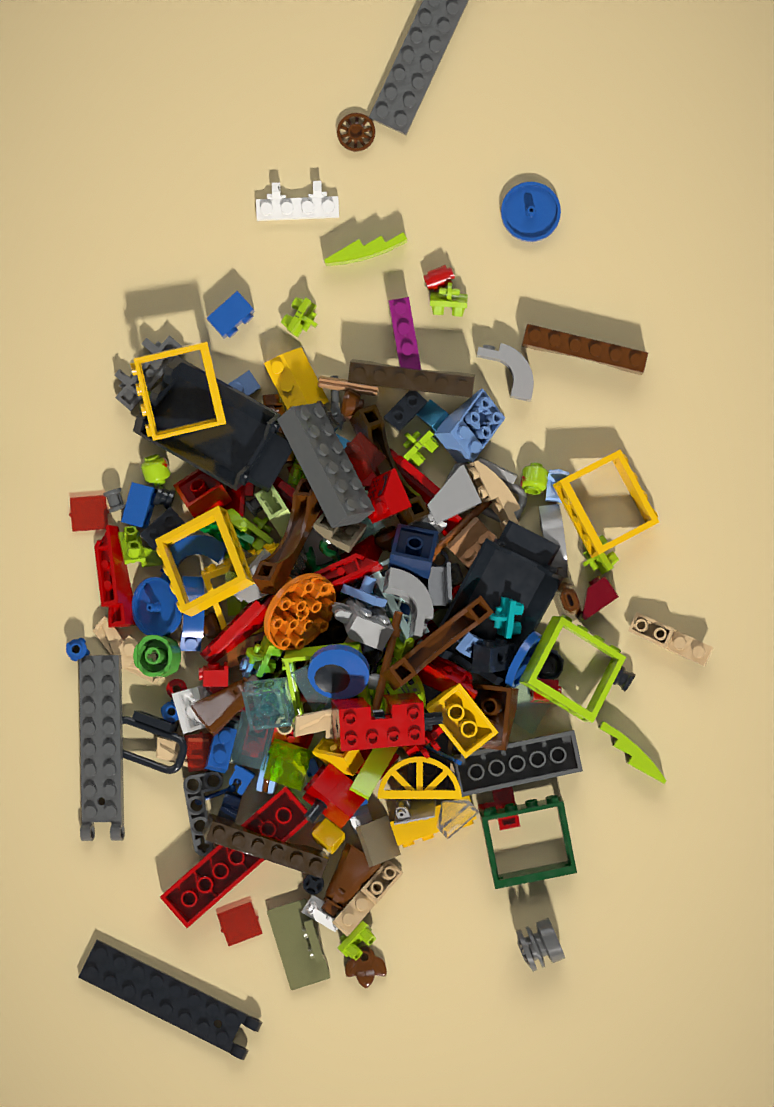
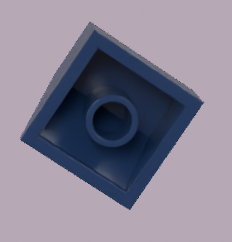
[388,523,439,579]

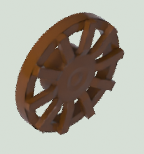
[337,113,375,152]

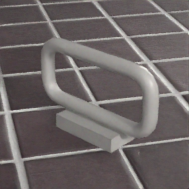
[445,457,527,523]

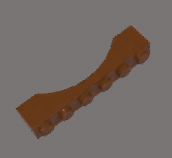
[521,324,648,375]
[252,478,321,595]
[381,596,494,691]

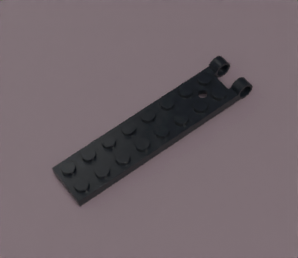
[78,939,263,1060]

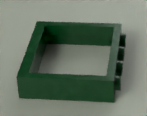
[480,795,577,889]

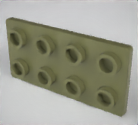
[267,898,330,990]

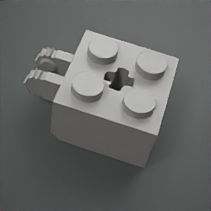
[331,597,394,651]

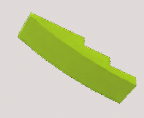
[324,232,407,266]
[599,721,667,784]
[349,747,398,800]

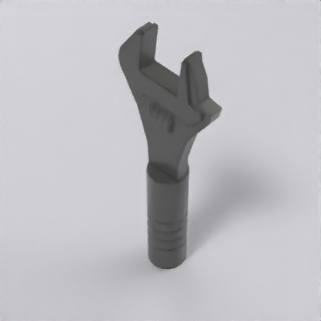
[328,376,346,430]

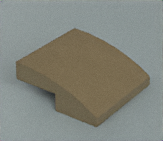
[313,512,367,553]
[356,815,401,867]

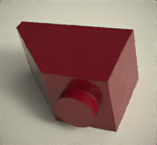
[581,576,619,621]

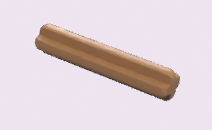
[318,376,378,396]

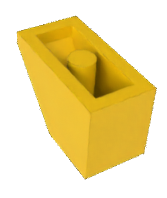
[312,737,364,776]

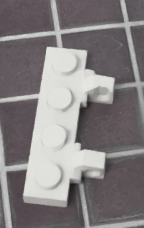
[256,181,339,221]

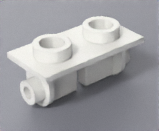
[301,894,341,932]

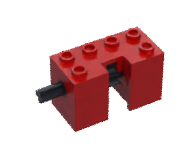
[331,692,443,751]
[302,749,399,829]

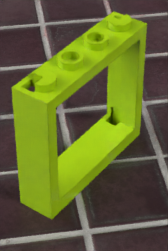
[519,614,626,723]
[281,641,372,722]

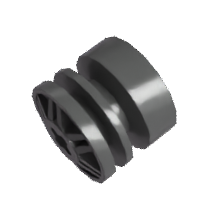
[516,918,565,972]

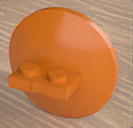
[264,573,336,650]

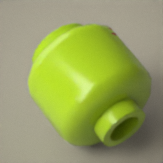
[141,454,171,486]
[520,462,548,495]

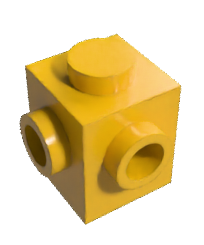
[312,818,346,855]

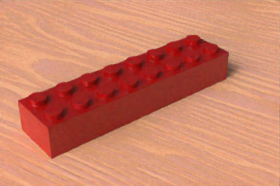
[160,785,308,928]

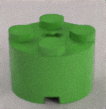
[133,635,181,677]

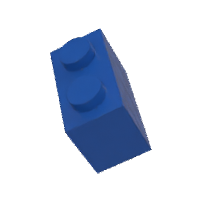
[206,291,255,339]
[204,727,237,774]

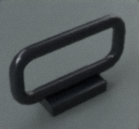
[122,711,188,774]

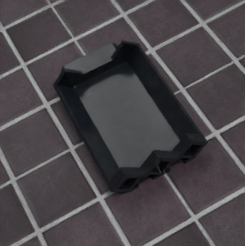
[133,356,293,492]
[438,520,564,687]

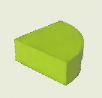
[142,547,163,567]

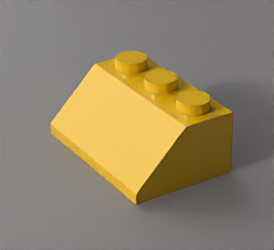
[264,347,329,410]
[425,683,499,759]

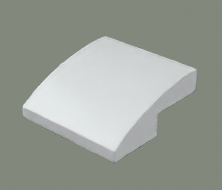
[172,685,210,734]

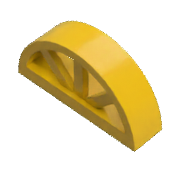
[377,756,462,799]

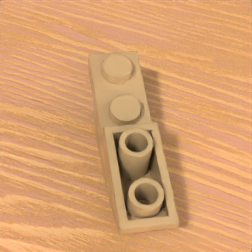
[466,460,521,530]
[628,612,714,667]
[332,860,403,936]

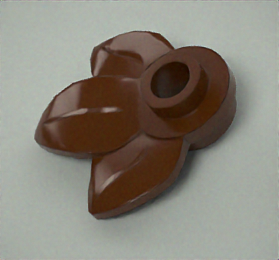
[345,946,387,988]

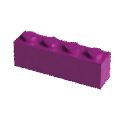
[388,297,421,369]

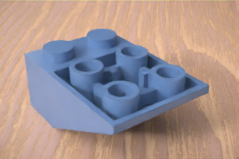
[434,389,505,463]

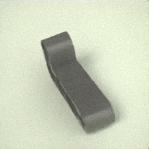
[183,771,224,856]

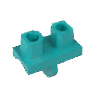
[489,597,524,638]

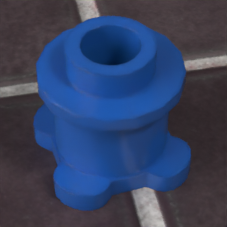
[66,638,90,661]
[161,700,179,723]

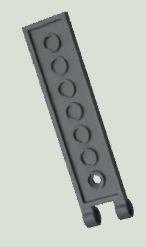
[369,0,469,135]
[79,655,125,841]

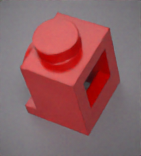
[199,661,228,687]

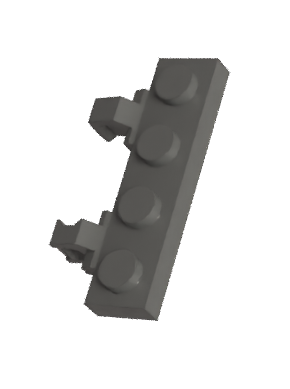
[114,335,182,411]

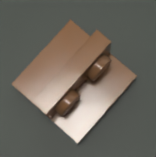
[447,517,499,570]

